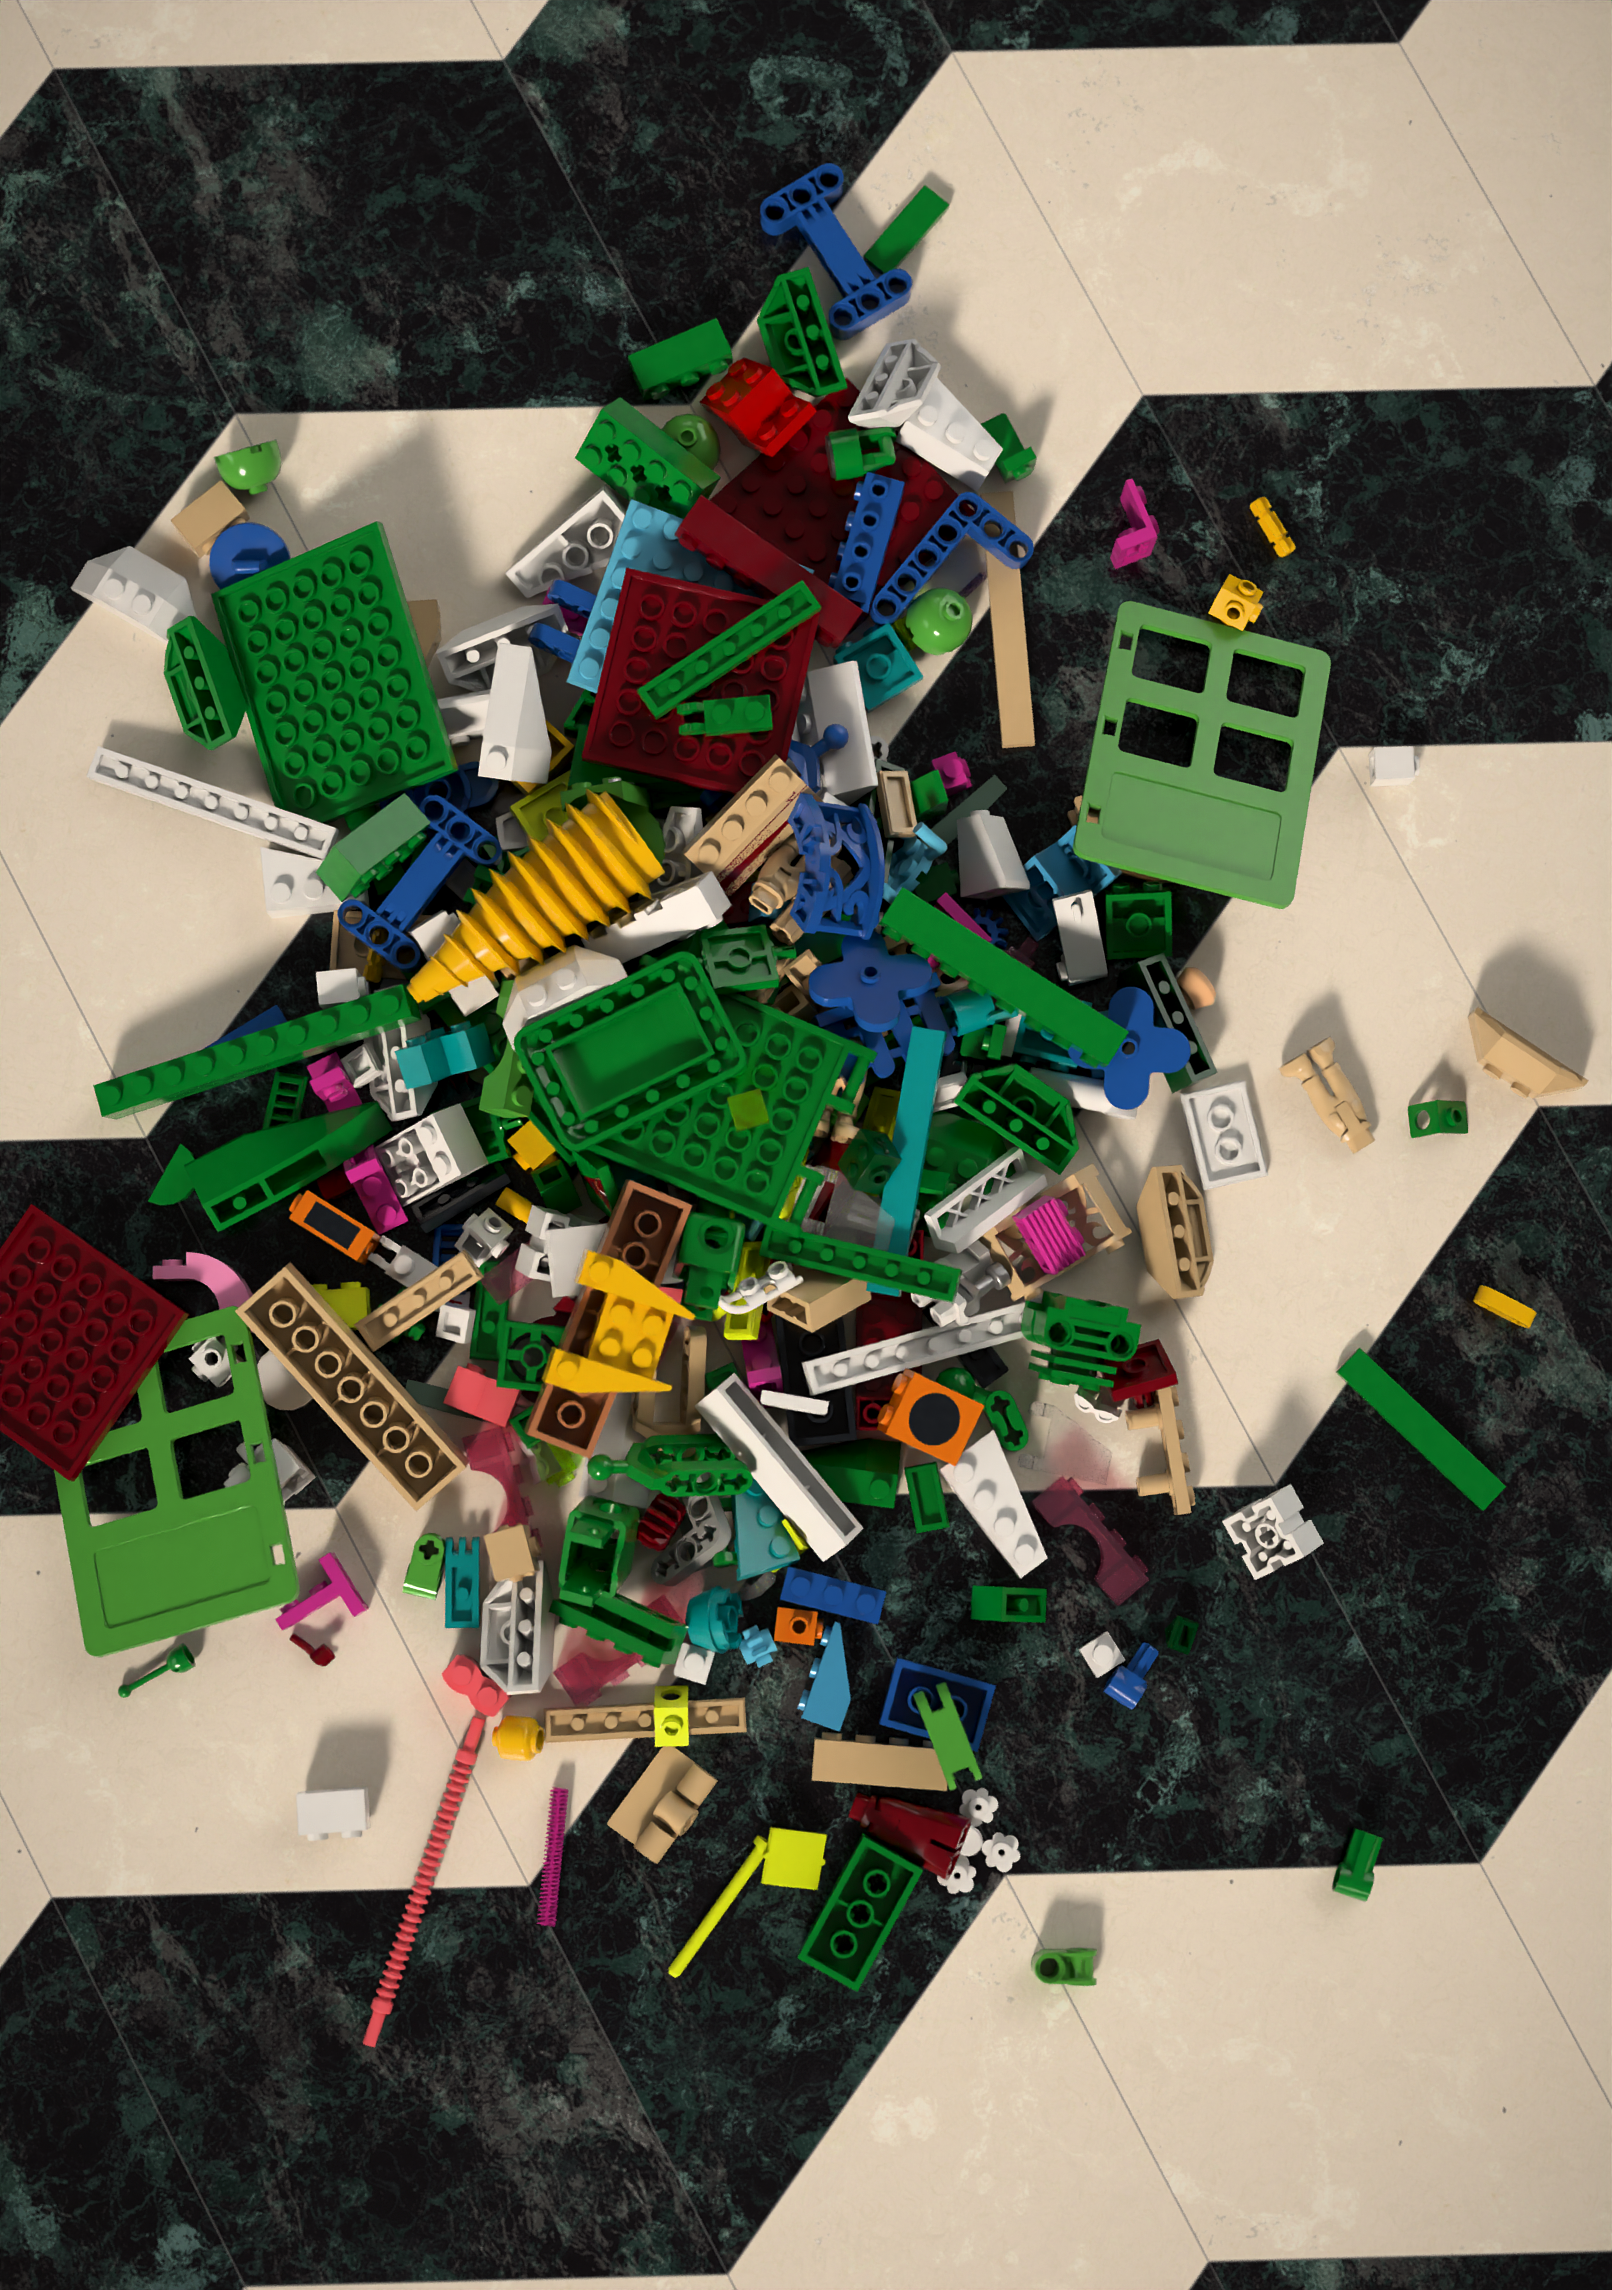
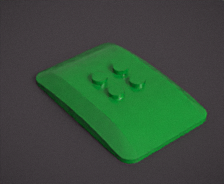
[513,951,746,1152]

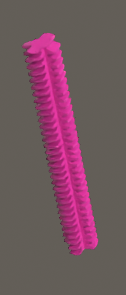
[537,1787,569,1926]

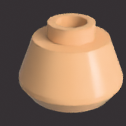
[1177,967,1216,1010]

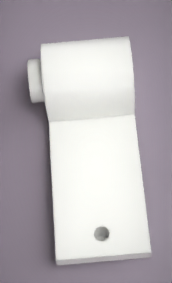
[1052,889,1108,987]

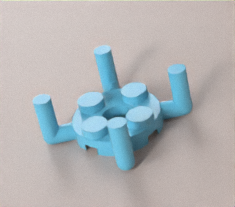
[882,822,947,905]

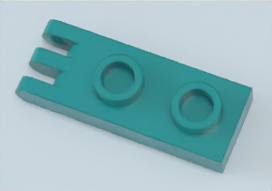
[445,1537,480,1628]

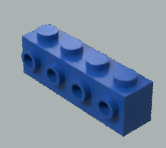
[828,472,905,613]

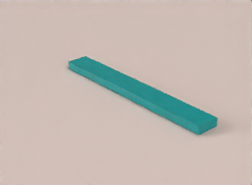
[866,1026,947,1297]

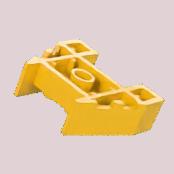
[542,1249,695,1393]

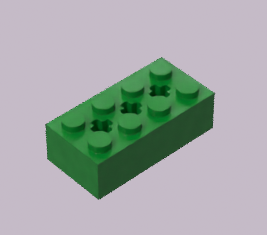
[575,397,721,519]
[797,1834,923,1992]

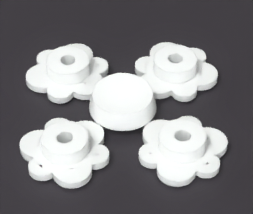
[937,1788,1020,1894]

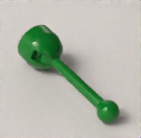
[118,1643,196,1698]

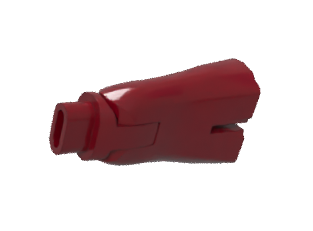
[849,1792,972,1880]

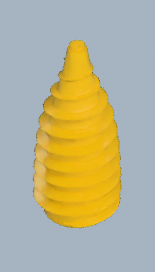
[406,789,665,1003]

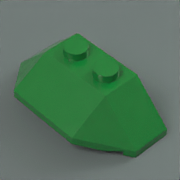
[757,267,847,398]
[164,616,247,750]
[952,1063,1079,1175]
[923,1110,1016,1195]

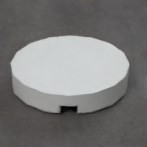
[257,1350,313,1411]

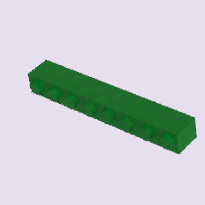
[879,887,1129,1069]

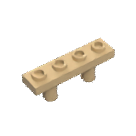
[1125,1386,1195,1515]

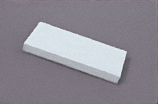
[545,1223,682,1298]

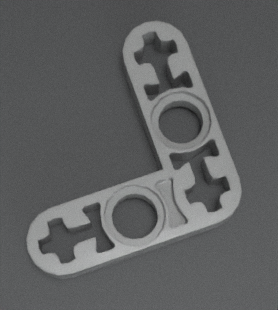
[651,1472,731,1586]

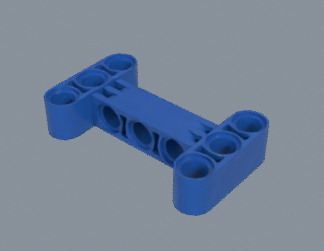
[760,163,912,340]
[337,795,503,973]

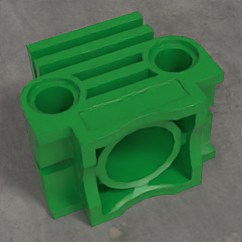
[1021,1291,1142,1392]

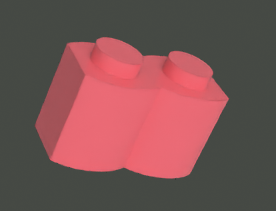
[443,1363,522,1428]
[442,1654,512,1717]

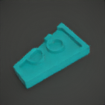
[731,1474,800,1581]

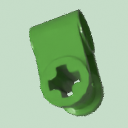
[403,1533,445,1600]
[1031,1948,1097,1986]

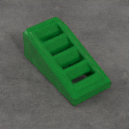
[262,1071,309,1129]

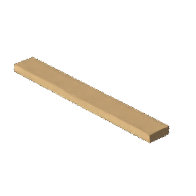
[980,491,1035,748]

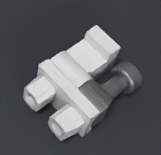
[911,1239,1011,1327]

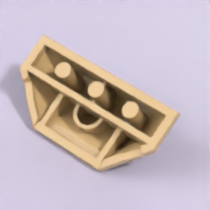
[1468,1007,1589,1099]
[1136,1165,1214,1299]

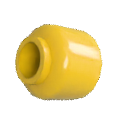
[492,1715,544,1761]

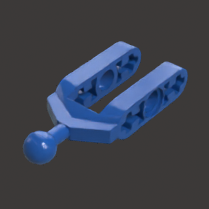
[528,580,596,663]
[700,724,849,814]

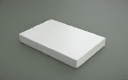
[1180,1080,1268,1191]

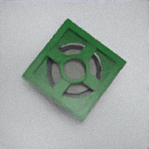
[496,1320,566,1392]

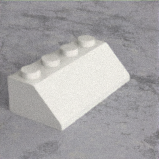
[797,661,879,806]

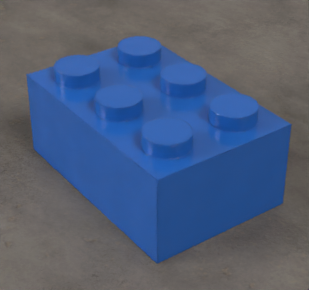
[879,1657,995,1752]

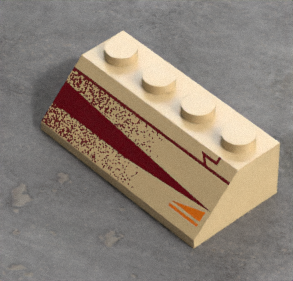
[682,754,823,896]

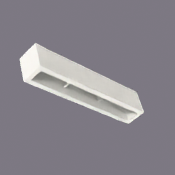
[695,1373,864,1562]

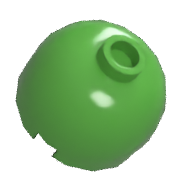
[661,414,721,470]
[214,440,282,495]
[905,588,973,655]

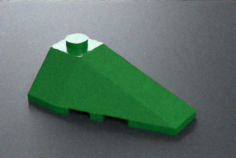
[800,1438,901,1509]

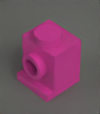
[930,751,972,797]

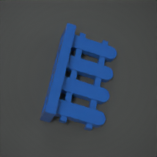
[810,972,958,1086]

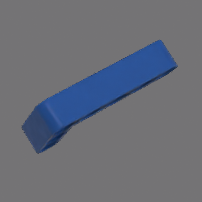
[870,492,1034,627]

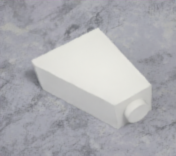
[957,810,1030,900]

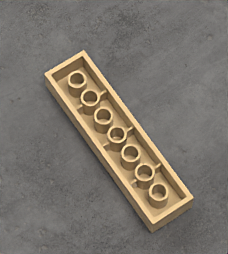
[235,1262,469,1511]

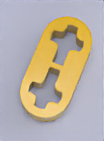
[1473,1285,1537,1328]

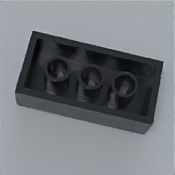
[775,1314,857,1447]

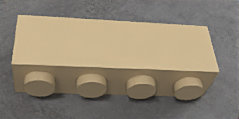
[812,1732,947,1791]

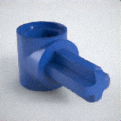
[1103,1642,1159,1710]

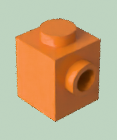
[774,1606,824,1646]

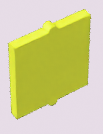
[761,1827,827,1890]

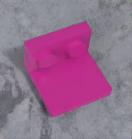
[1110,478,1159,569]

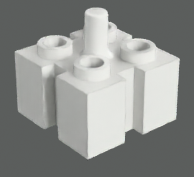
[515,1205,602,1282]
[223,1438,316,1505]
[1222,1484,1324,1580]

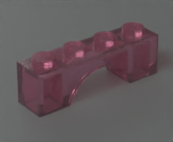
[462,1426,544,1548]
[1030,1476,1149,1606]
[553,1594,686,1706]

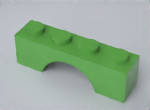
[479,980,534,1118]

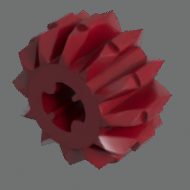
[636,1493,686,1552]

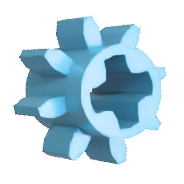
[739,1625,778,1668]

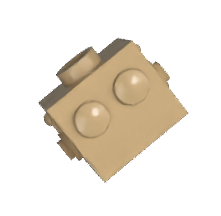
[484,1523,541,1583]

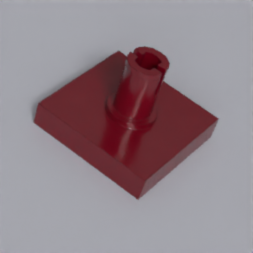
[1099,1339,1178,1409]

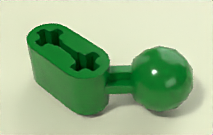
[935,1367,1029,1451]

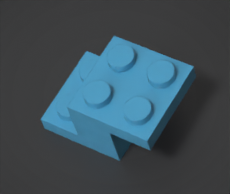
[1002,824,1123,941]

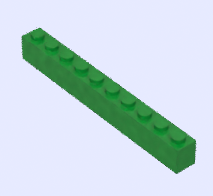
[93,984,422,1120]

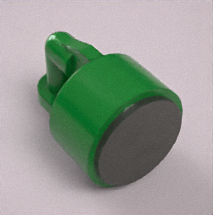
[825,427,897,481]

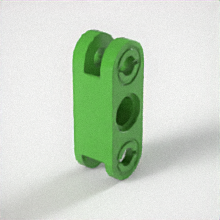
[913,1682,982,1791]

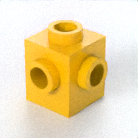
[1208,574,1264,631]

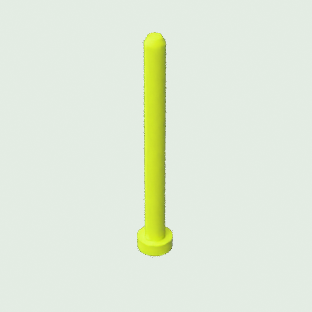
[668,1835,768,1978]

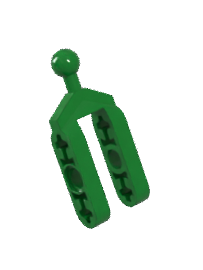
[587,1434,753,1497]

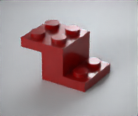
[699,357,817,457]

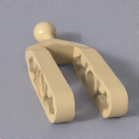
[631,1326,707,1483]

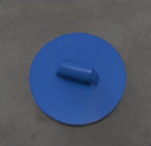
[209,522,291,590]

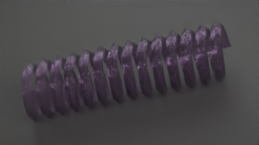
[958,572,987,599]

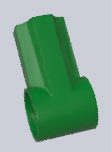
[1332,1828,1383,1902]

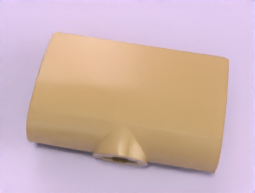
[607,1746,718,1864]

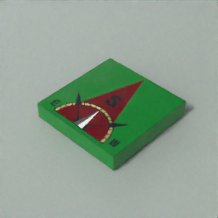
[572,1149,620,1217]

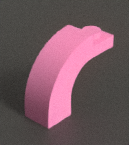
[153,1252,254,1333]

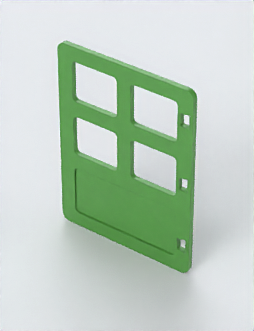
[1073,601,1331,909]
[54,1306,300,1657]

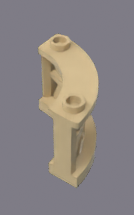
[978,1163,1132,1302]

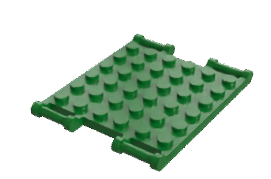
[587,955,878,1239]

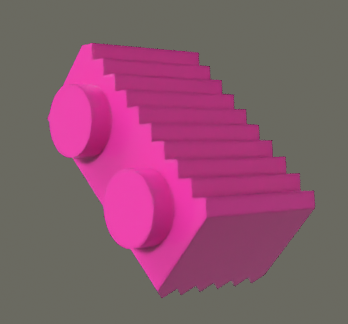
[1012,1195,1086,1275]

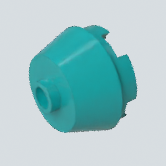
[685,1586,744,1653]

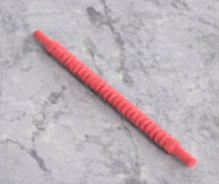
[362,1716,486,2047]

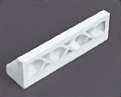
[924,1146,1048,1254]

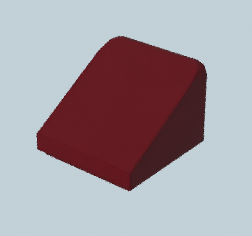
[316,1163,356,1203]

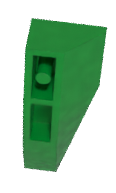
[184,1100,393,1232]

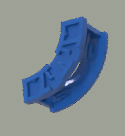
[787,793,885,940]

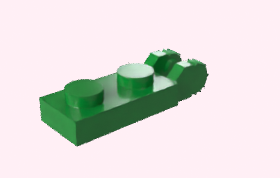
[676,695,773,736]

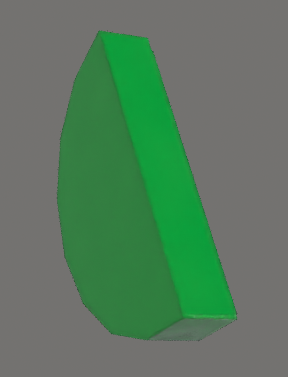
[148,1143,195,1206]

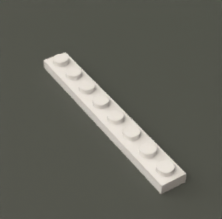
[87,746,340,860]
[802,1297,1042,1395]

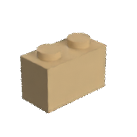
[170,480,250,558]

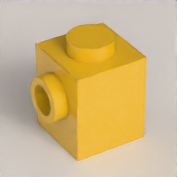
[507,1120,559,1171]

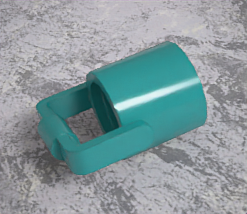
[941,988,1019,1037]

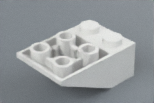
[375,1103,489,1207]

